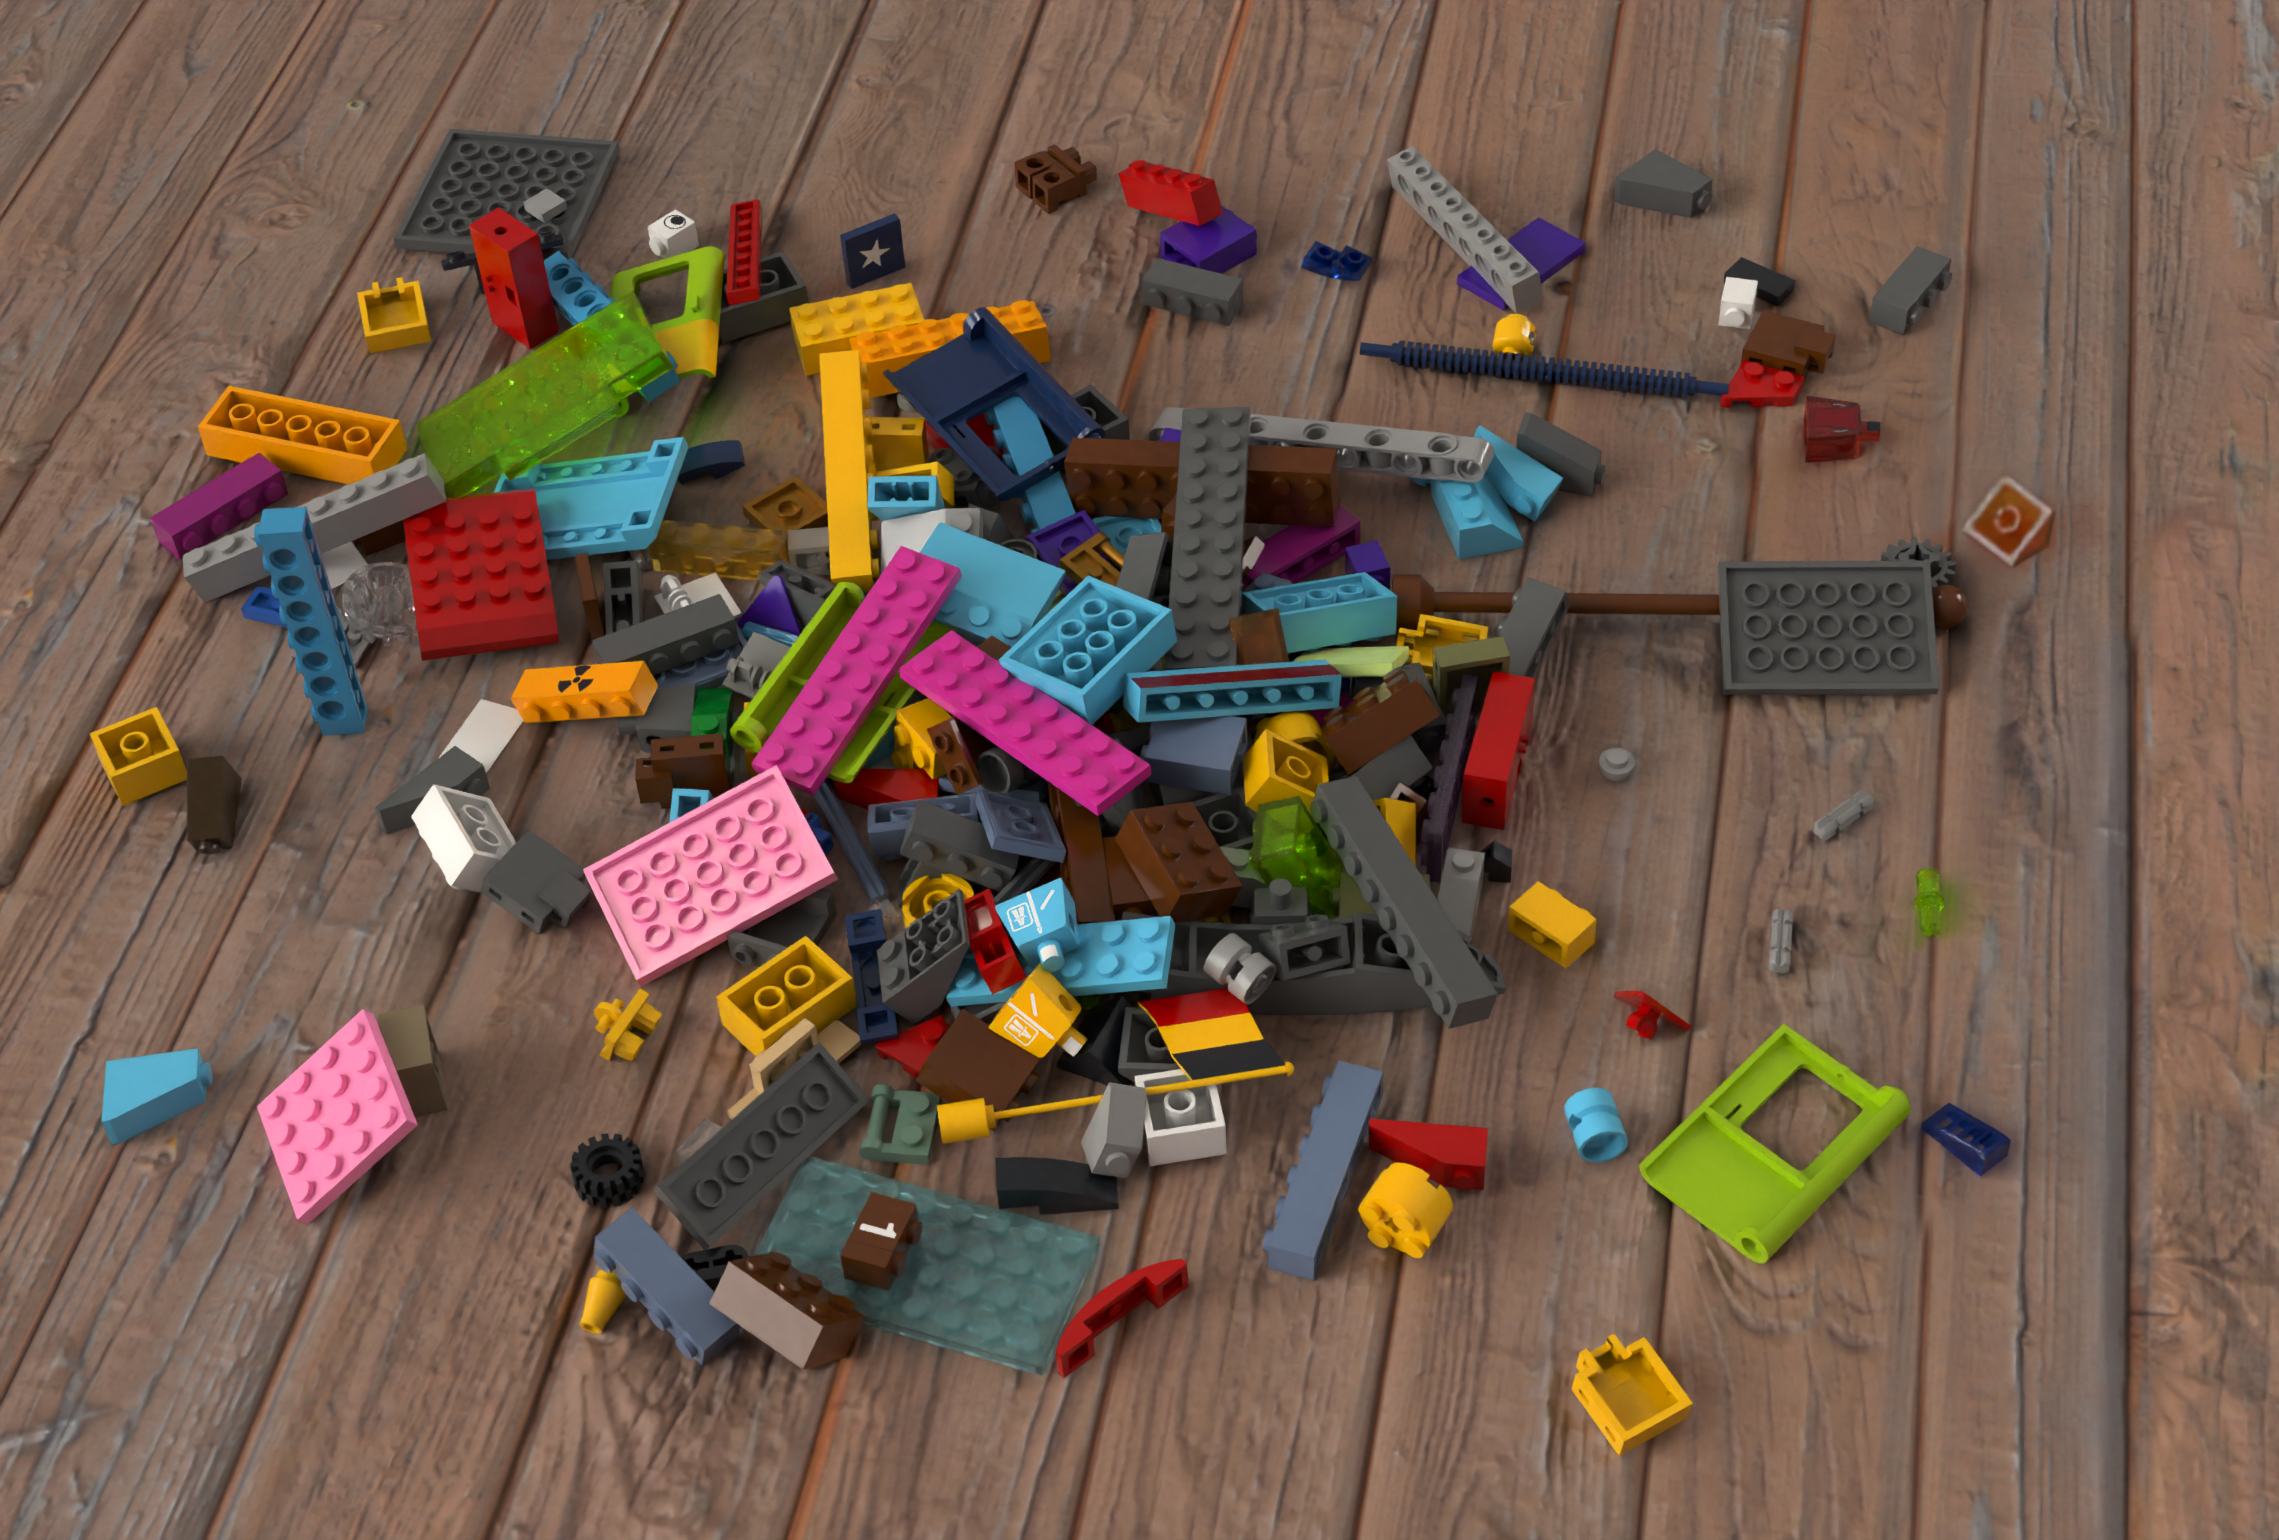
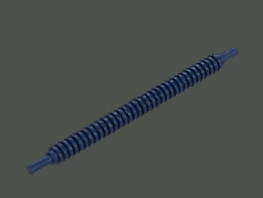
[1359,340,1729,399]

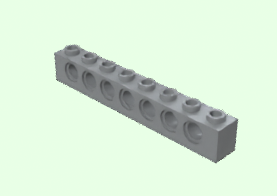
[1387,146,1543,314]

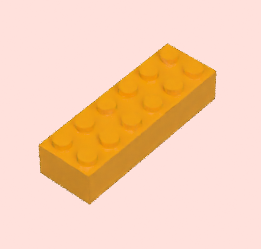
[849,300,1051,398]
[198,386,408,484]

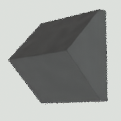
[1118,1007,1181,1082]

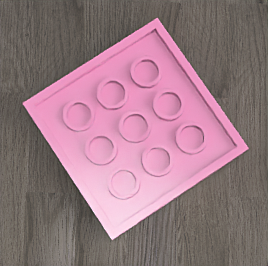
[257,1009,418,1224]

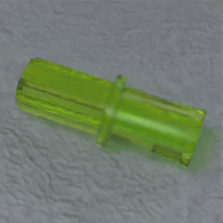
[1914,868,1945,937]

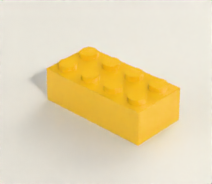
[789,283,924,376]

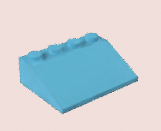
[919,522,1066,647]
[999,576,1177,725]

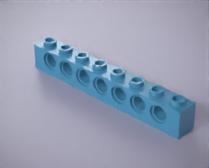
[544,251,680,402]
[254,507,368,736]

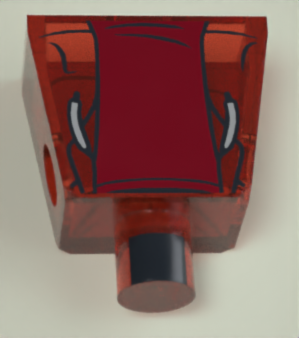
[1803,396,1880,463]

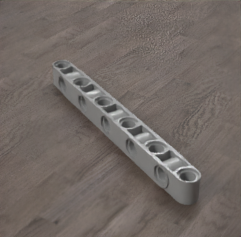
[1149,407,1495,482]

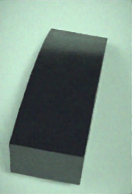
[995,1157,1119,1215]

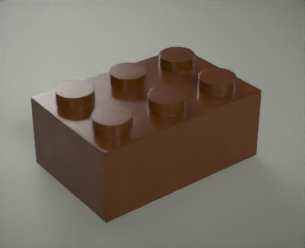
[1320,665,1440,775]
[1115,802,1243,923]
[709,1252,865,1369]

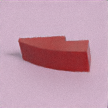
[964,888,1027,995]

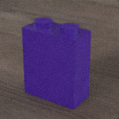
[1160,205,1257,274]

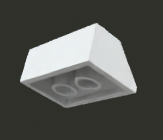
[411,784,517,892]

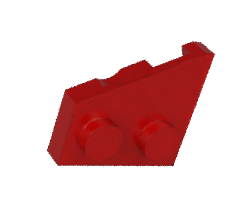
[1720,360,1805,408]
[875,1015,949,1077]

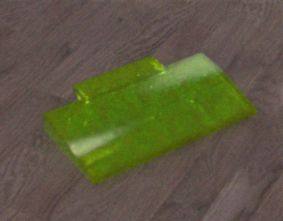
[416,290,674,498]

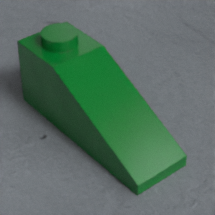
[691,688,734,768]

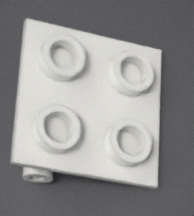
[654,572,742,618]

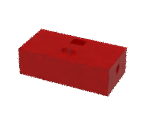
[469,207,559,349]
[1462,671,1535,830]

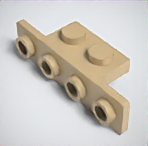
[728,1018,861,1119]

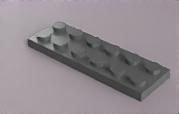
[653,1042,870,1250]

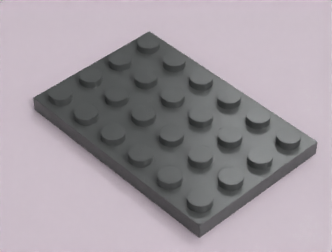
[1717,561,1939,695]

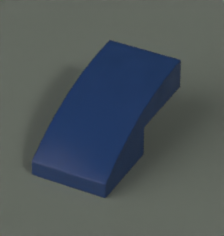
[677,440,745,484]

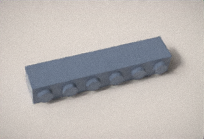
[1262,1060,1383,1281]

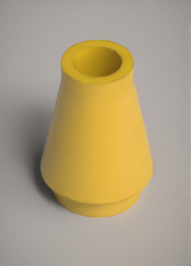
[579,1270,627,1334]

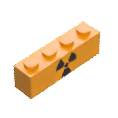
[510,661,658,723]

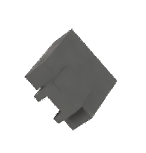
[481,830,592,934]

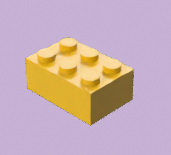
[716,936,857,1056]

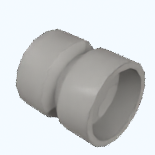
[1204,933,1277,1005]

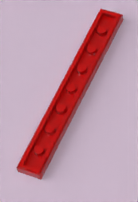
[726,199,762,306]

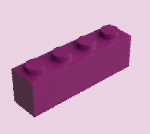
[150,453,288,560]
[1241,505,1360,592]

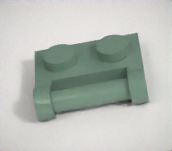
[859,1084,942,1165]

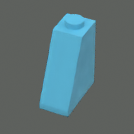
[867,475,945,521]
[101,1048,213,1145]

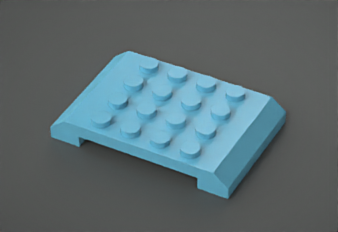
[494,437,689,560]

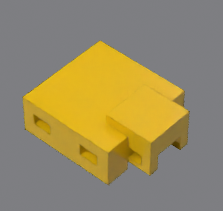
[357,277,432,354]
[867,417,930,476]
[1396,614,1488,687]
[1571,1334,1693,1456]

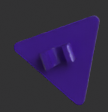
[737,574,802,636]

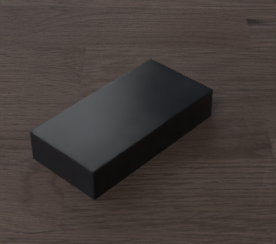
[1724,257,1795,306]

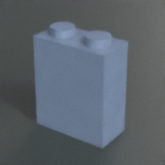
[1140,716,1248,795]

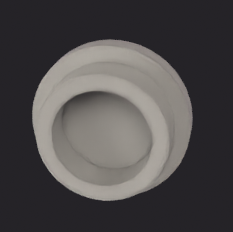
[1599,748,1635,781]

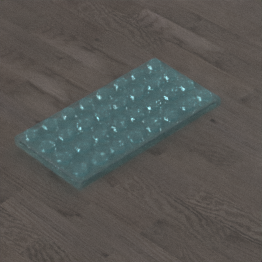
[753,1156,1100,1376]

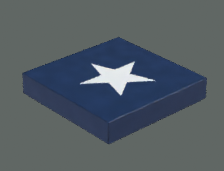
[840,213,906,289]

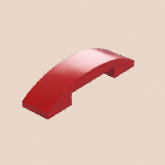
[1056,1259,1189,1379]

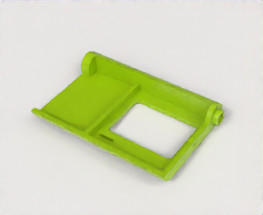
[730,582,957,783]

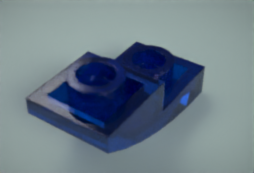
[1301,241,1374,281]

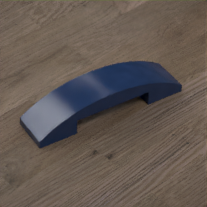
[845,909,899,1045]

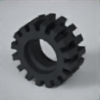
[570,1133,644,1208]

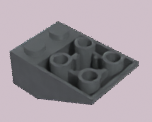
[877,889,970,1024]

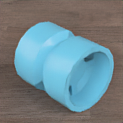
[1564,1087,1628,1163]

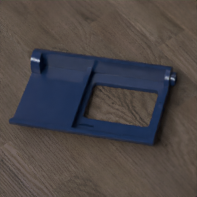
[883,307,1105,501]

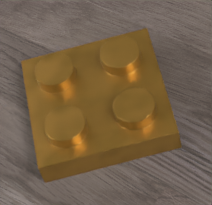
[742,476,828,549]

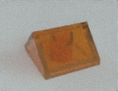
[1962,474,2056,567]
[1229,608,1289,665]

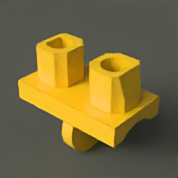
[594,988,662,1062]

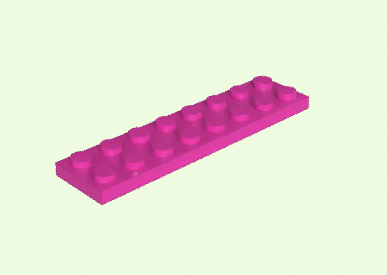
[751,546,962,796]
[899,630,1152,816]

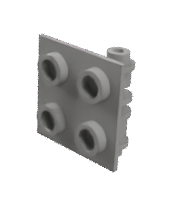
[722,632,790,699]

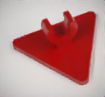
[1613,991,1691,1040]

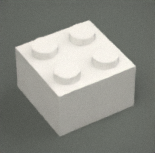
[1135,1069,1227,1167]

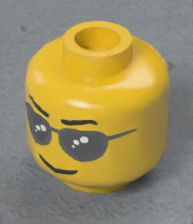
[1492,314,1537,360]

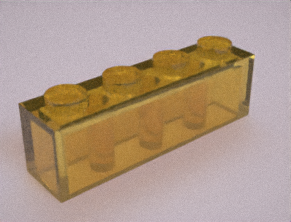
[649,520,790,581]

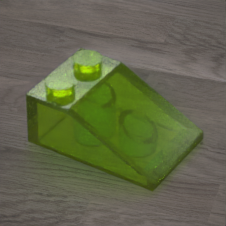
[1249,796,1342,919]

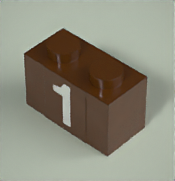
[840,1192,922,1291]

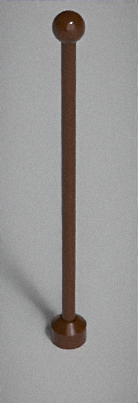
[1392,574,1968,630]

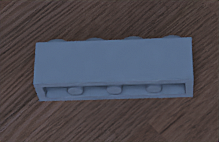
[594,1207,740,1366]

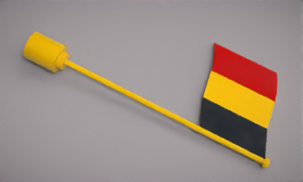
[937,988,1294,1144]

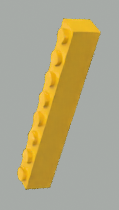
[819,350,880,593]

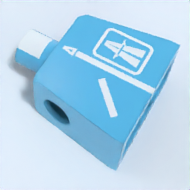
[995,878,1079,972]

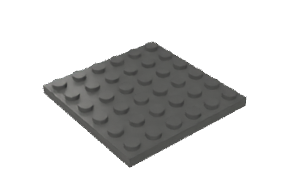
[394,129,620,260]

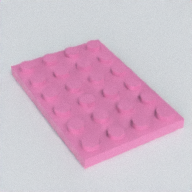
[583,765,838,987]

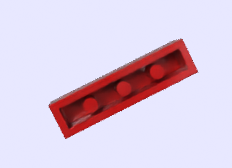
[1118,160,1223,226]

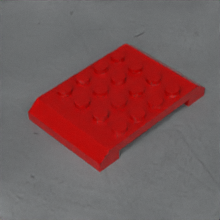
[403,488,559,661]

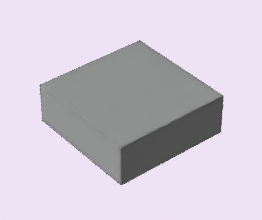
[523,188,567,223]

